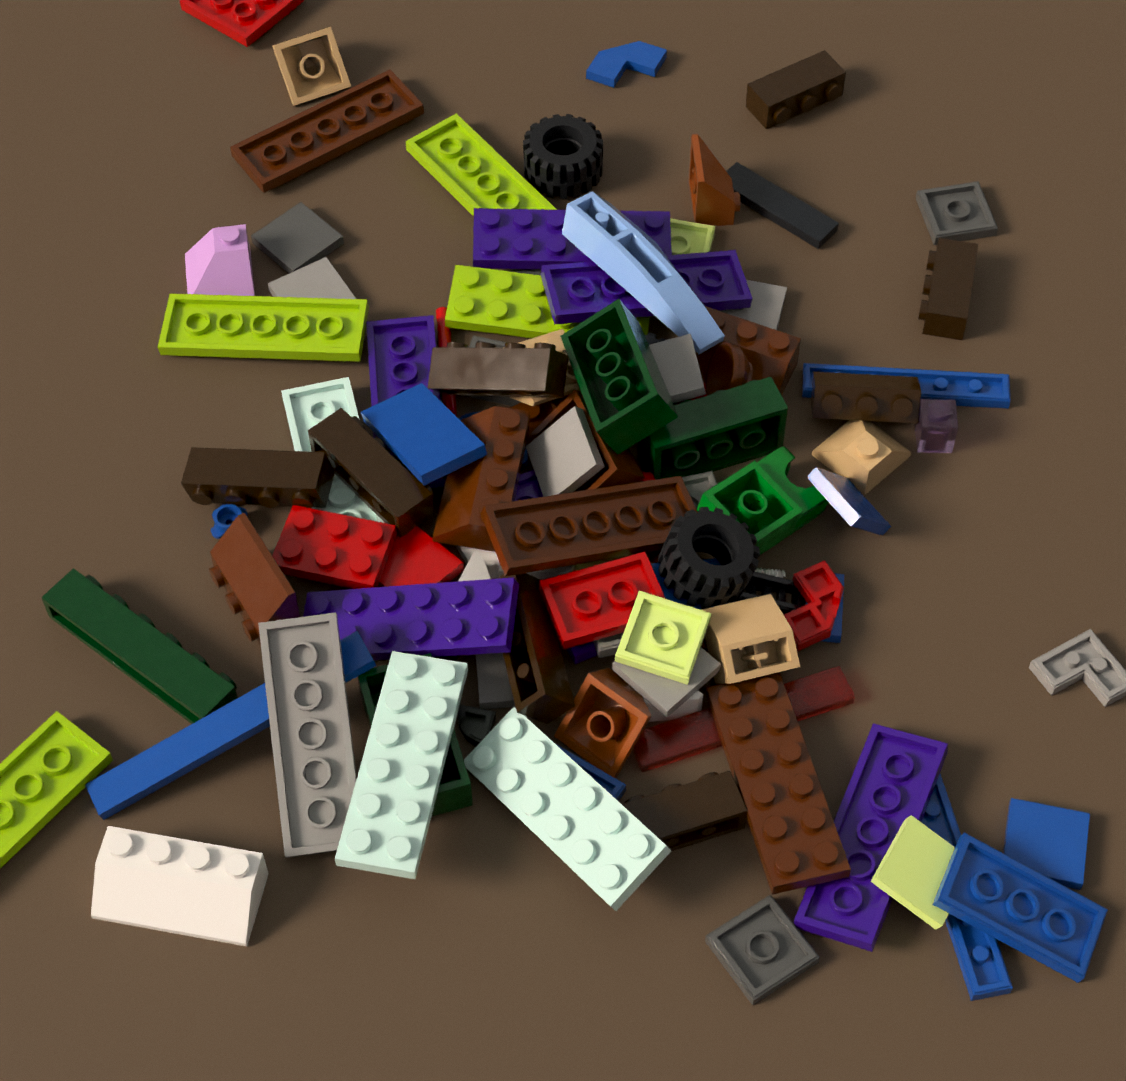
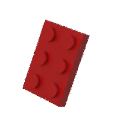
[272,505,397,589]
[539,552,666,650]

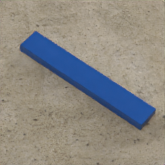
[802,363,1011,409]
[921,774,1013,1001]

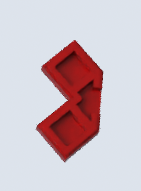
[784,560,844,651]

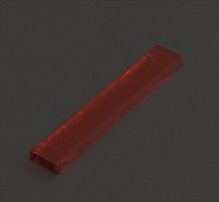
[633,666,855,772]

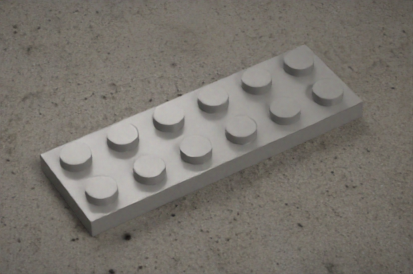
[258,612,357,858]

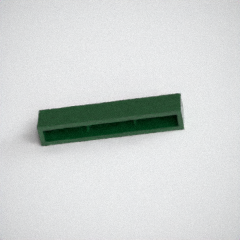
[41,568,238,724]

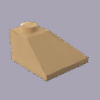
[272,27,351,106]
[812,420,911,496]

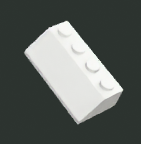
[91,826,269,947]

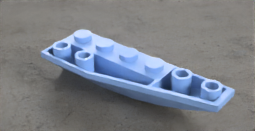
[562,191,725,354]

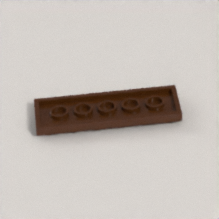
[230,69,424,193]
[481,476,698,576]
[706,672,851,895]

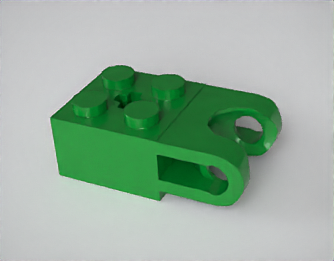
[696,446,829,556]

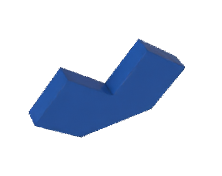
[586,41,667,88]

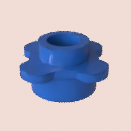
[211,504,248,539]

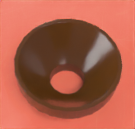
[706,342,753,395]

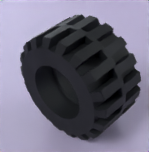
[523,114,603,199]
[658,507,760,609]

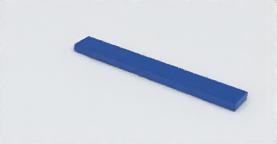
[85,631,377,820]

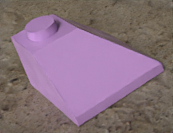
[185,224,255,296]

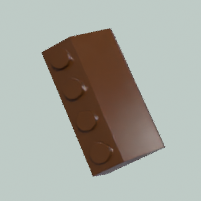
[432,406,530,552]

